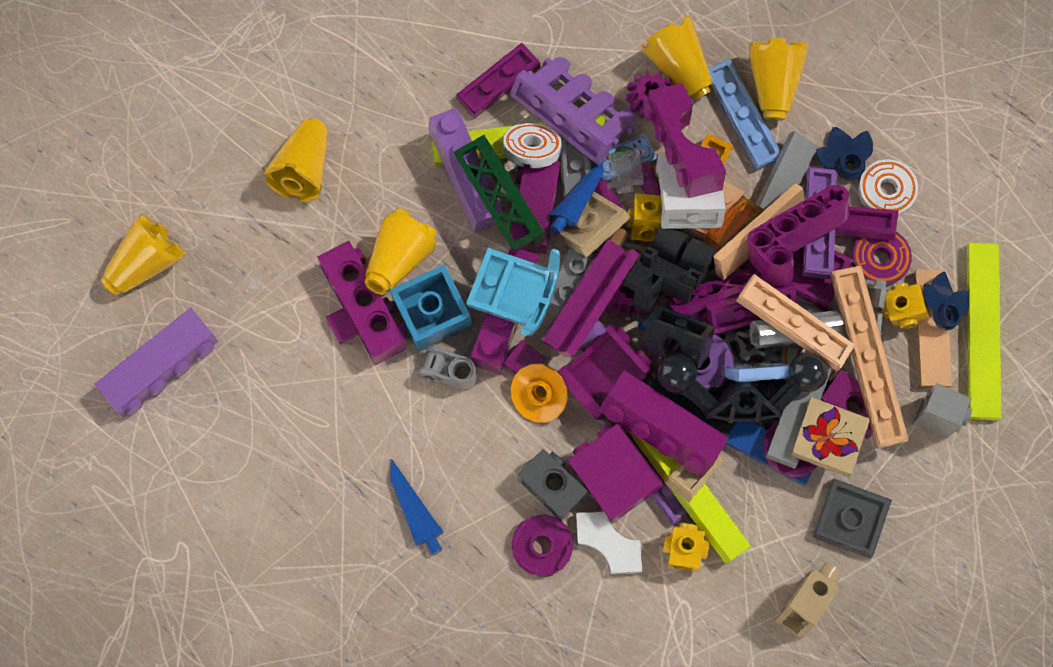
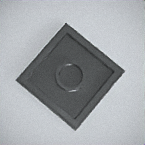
[812,478,892,559]

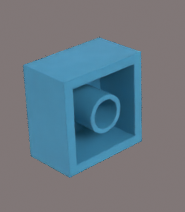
[390,264,472,352]

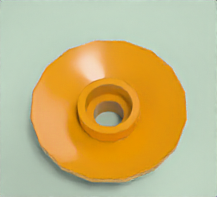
[510,364,568,423]

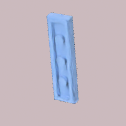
[708,59,781,171]

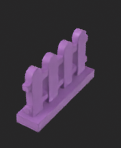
[510,57,637,165]

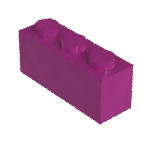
[510,161,560,254]

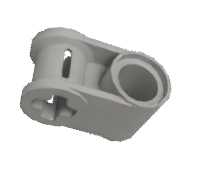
[417,345,478,390]

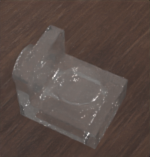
[607,150,644,194]

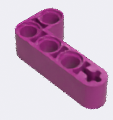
[747,185,849,286]

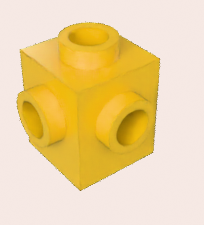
[626,193,663,242]
[882,283,930,329]
[663,523,709,573]

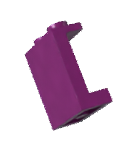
[557,325,654,420]
[568,423,665,521]

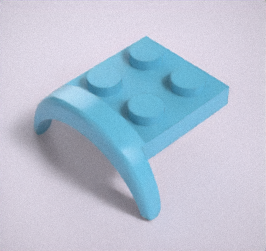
[466,248,560,336]

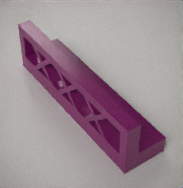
[540,239,640,357]
[665,267,776,323]

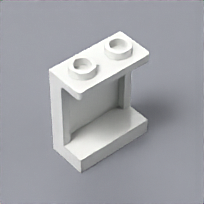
[656,154,726,229]

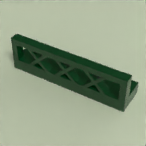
[453,135,546,252]

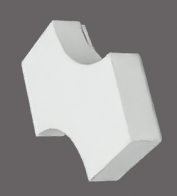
[576,512,642,575]

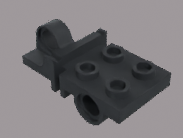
[622,226,720,312]

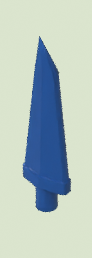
[549,162,604,235]
[390,459,444,556]

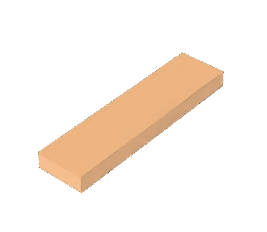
[713,183,804,280]
[914,269,952,388]
[736,274,855,371]

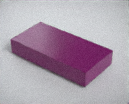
[835,206,899,240]

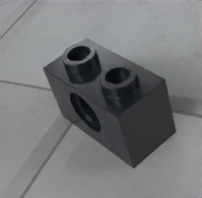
[641,305,715,370]

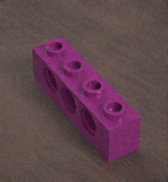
[317,241,409,366]

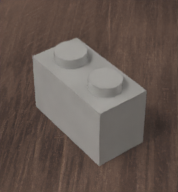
[913,383,972,439]

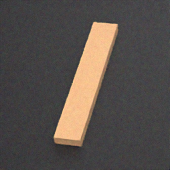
[830,266,909,449]

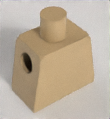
[775,563,840,639]

